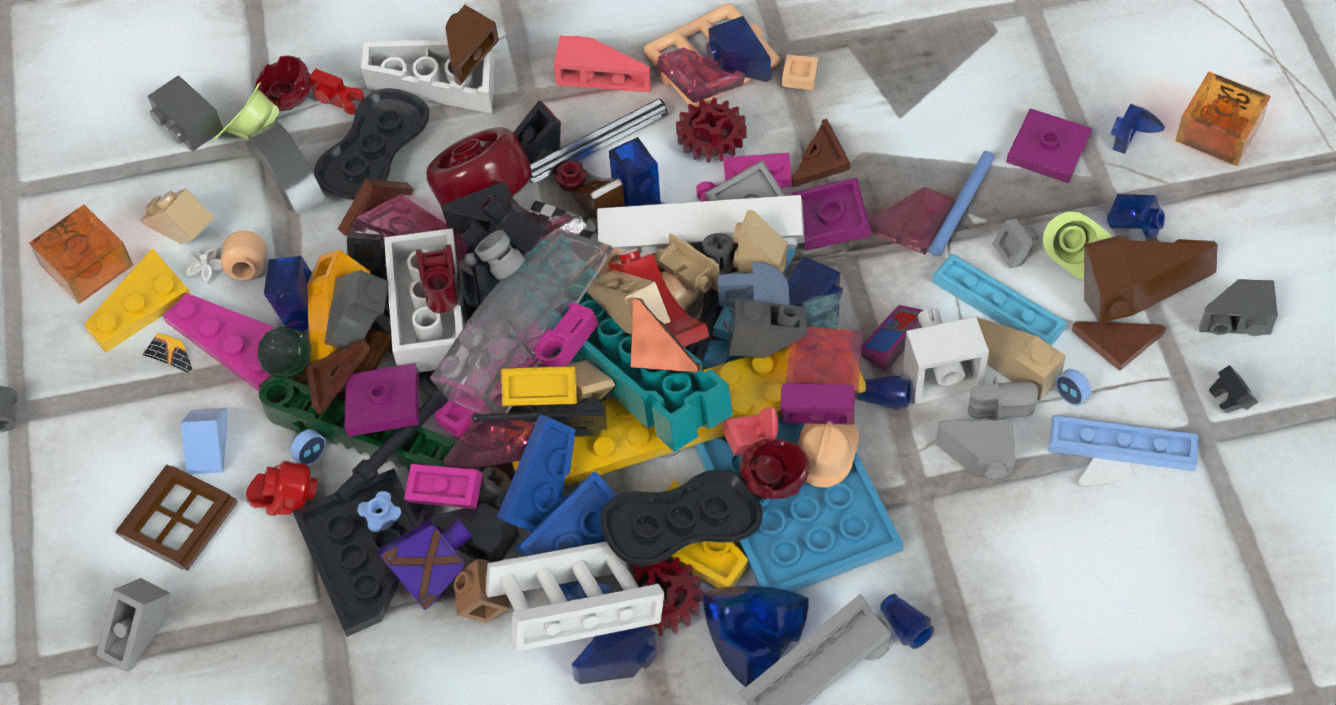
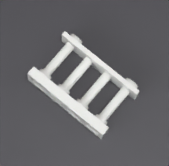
[486,542,664,652]

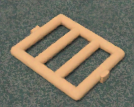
[643,3,780,107]

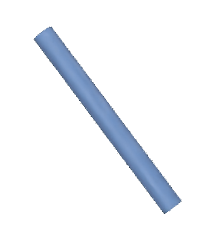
[928,151,995,256]

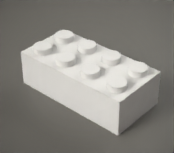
[384,228,468,372]

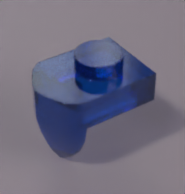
[1111,103,1165,154]

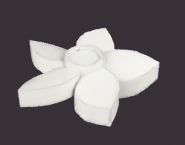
[186,247,224,284]

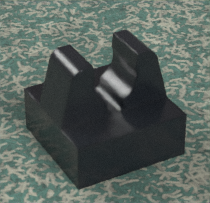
[347,232,385,271]
[1209,365,1259,413]

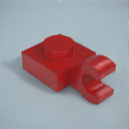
[309,68,365,115]

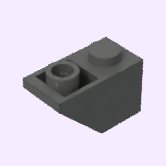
[1199,279,1278,336]
[728,299,807,358]

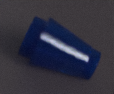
[857,375,911,411]
[880,594,934,649]

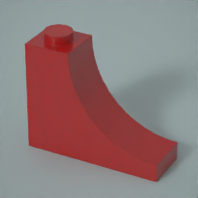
[608,248,709,347]

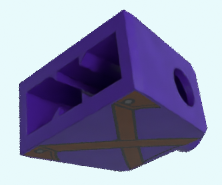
[377,519,473,610]

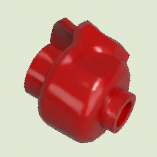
[246,461,317,516]

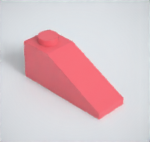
[554,35,651,92]

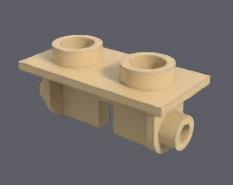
[654,233,720,292]

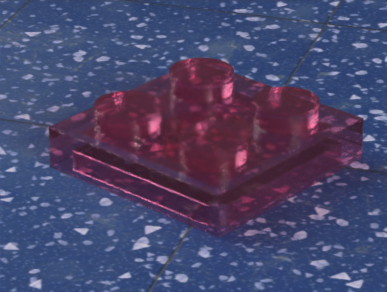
[786,327,862,399]

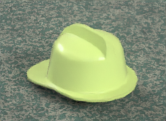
[211,81,279,143]
[1042,211,1112,281]

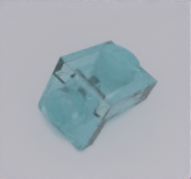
[802,293,844,338]

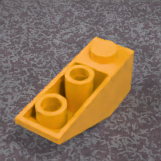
[307,249,370,363]

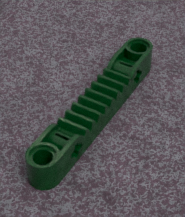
[259,377,486,472]

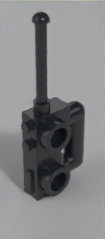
[472,397,607,437]

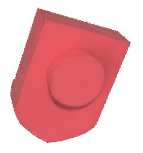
[722,407,778,456]

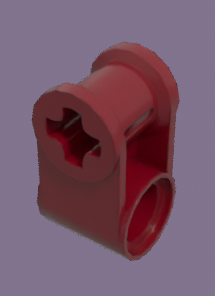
[416,244,458,313]

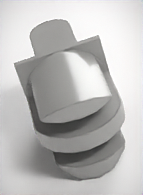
[968,376,1038,420]

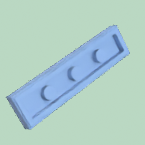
[1048,415,1198,471]

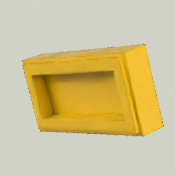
[501,366,577,406]

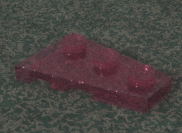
[353,194,473,261]

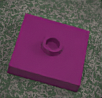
[1006,108,1092,183]
[792,177,872,251]
[345,363,419,437]

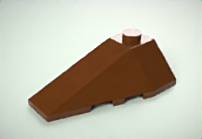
[1084,236,1218,323]

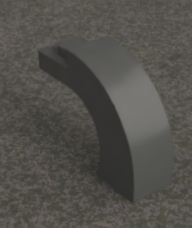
[246,121,326,214]

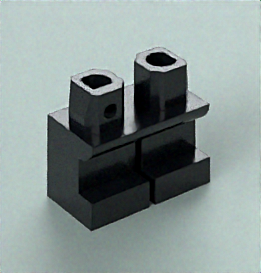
[461,193,547,280]

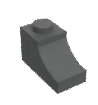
[324,270,389,349]

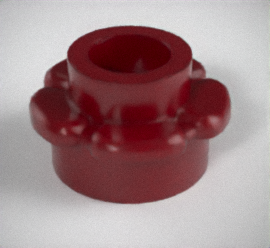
[555,161,587,192]

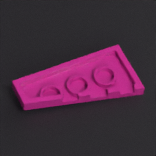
[163,293,309,391]

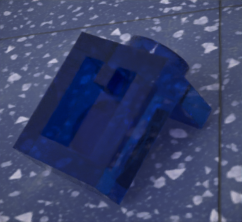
[1107,194,1165,238]

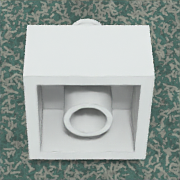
[903,308,989,404]

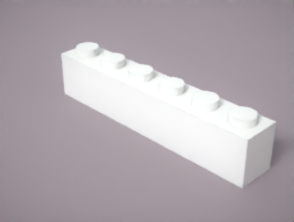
[597,195,805,256]

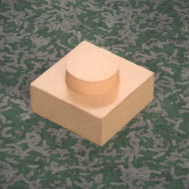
[782,54,818,90]

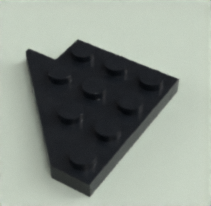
[292,468,435,637]

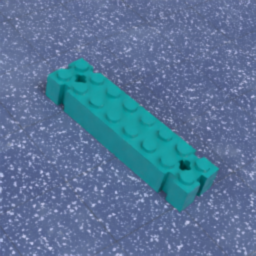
[504,243,733,452]

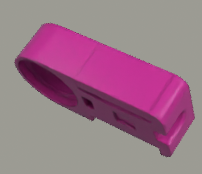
[535,302,599,367]

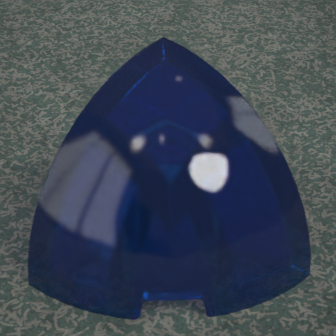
[702,586,809,687]

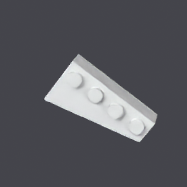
[361,40,495,114]

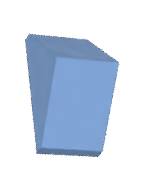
[180,408,228,475]

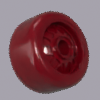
[426,127,532,207]

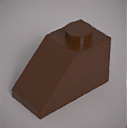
[445,4,499,86]

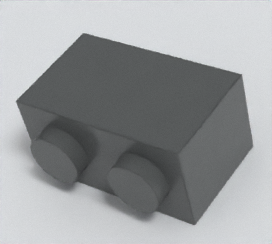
[148,75,223,151]

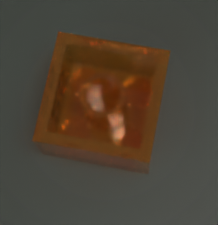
[1175,71,1271,166]
[29,204,133,304]

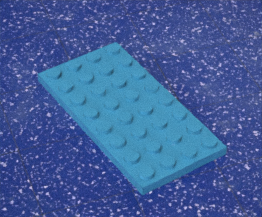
[694,338,903,602]

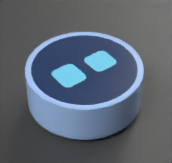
[1055,369,1091,406]
[290,429,326,466]

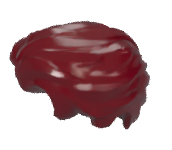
[255,55,311,111]
[739,438,810,500]

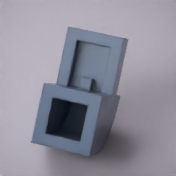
[717,262,789,306]

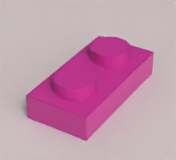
[723,153,792,188]
[404,464,483,509]

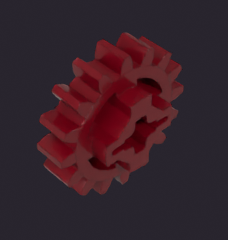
[676,98,747,163]
[621,557,703,636]

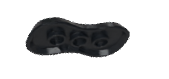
[314,88,429,201]
[600,470,763,566]

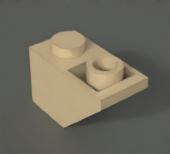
[140,189,214,244]
[733,210,787,274]

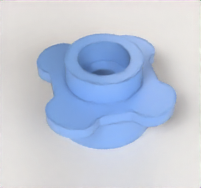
[357,491,401,532]

